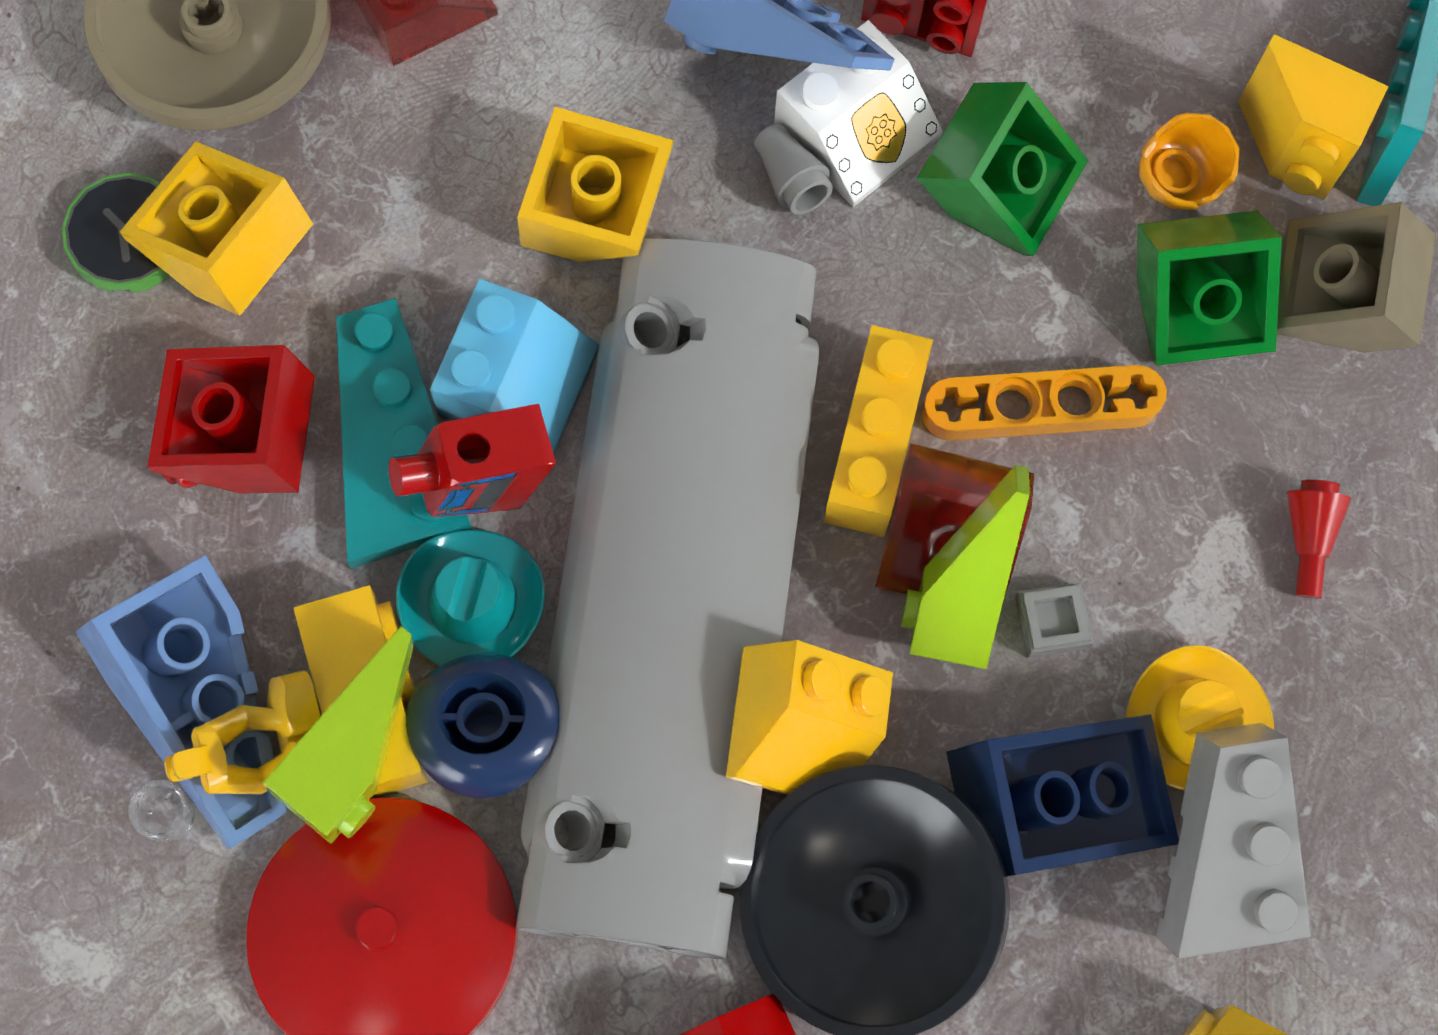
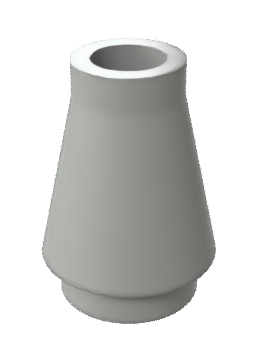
[754,124,833,215]

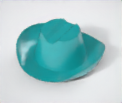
[396,530,545,666]

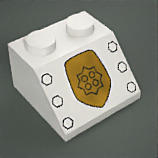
[774,20,943,207]

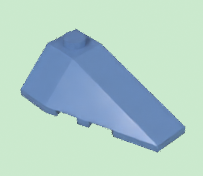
[664,0,895,71]
[75,555,287,849]

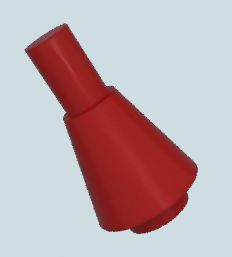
[1287,479,1352,599]

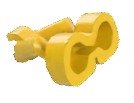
[164,670,321,795]

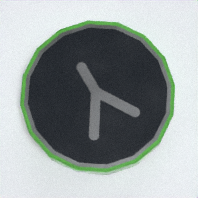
[62,173,170,293]

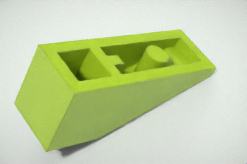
[900,465,1030,669]
[263,626,413,844]

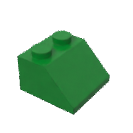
[916,82,1088,256]
[1137,210,1282,366]

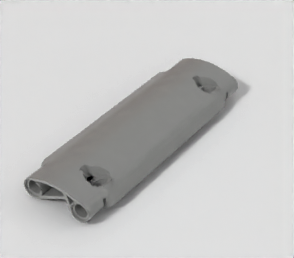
[516,239,819,959]

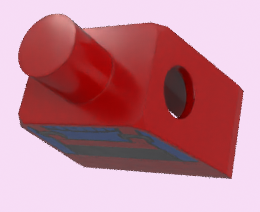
[389,404,556,517]

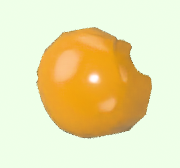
[1138,112,1240,210]

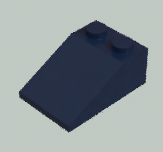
[946,714,1179,877]

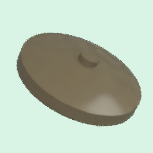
[83,0,331,131]

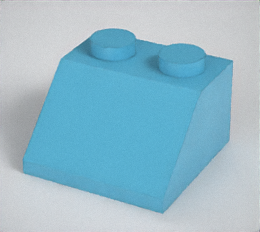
[430,278,599,454]

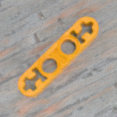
[922,365,1167,441]

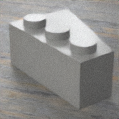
[1156,723,1311,959]

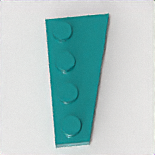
[1356,0,1438,206]
[336,298,472,569]

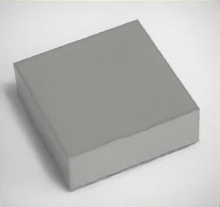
[1016,582,1094,658]

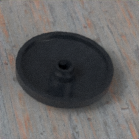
[739,765,1010,1035]

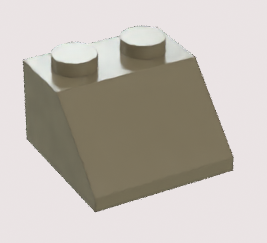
[1277,202,1436,353]

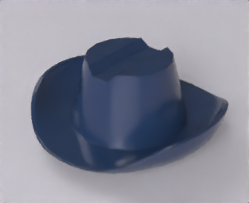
[406,653,560,798]

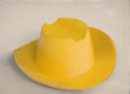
[1126,645,1274,791]

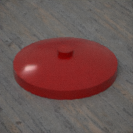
[246,798,518,1035]

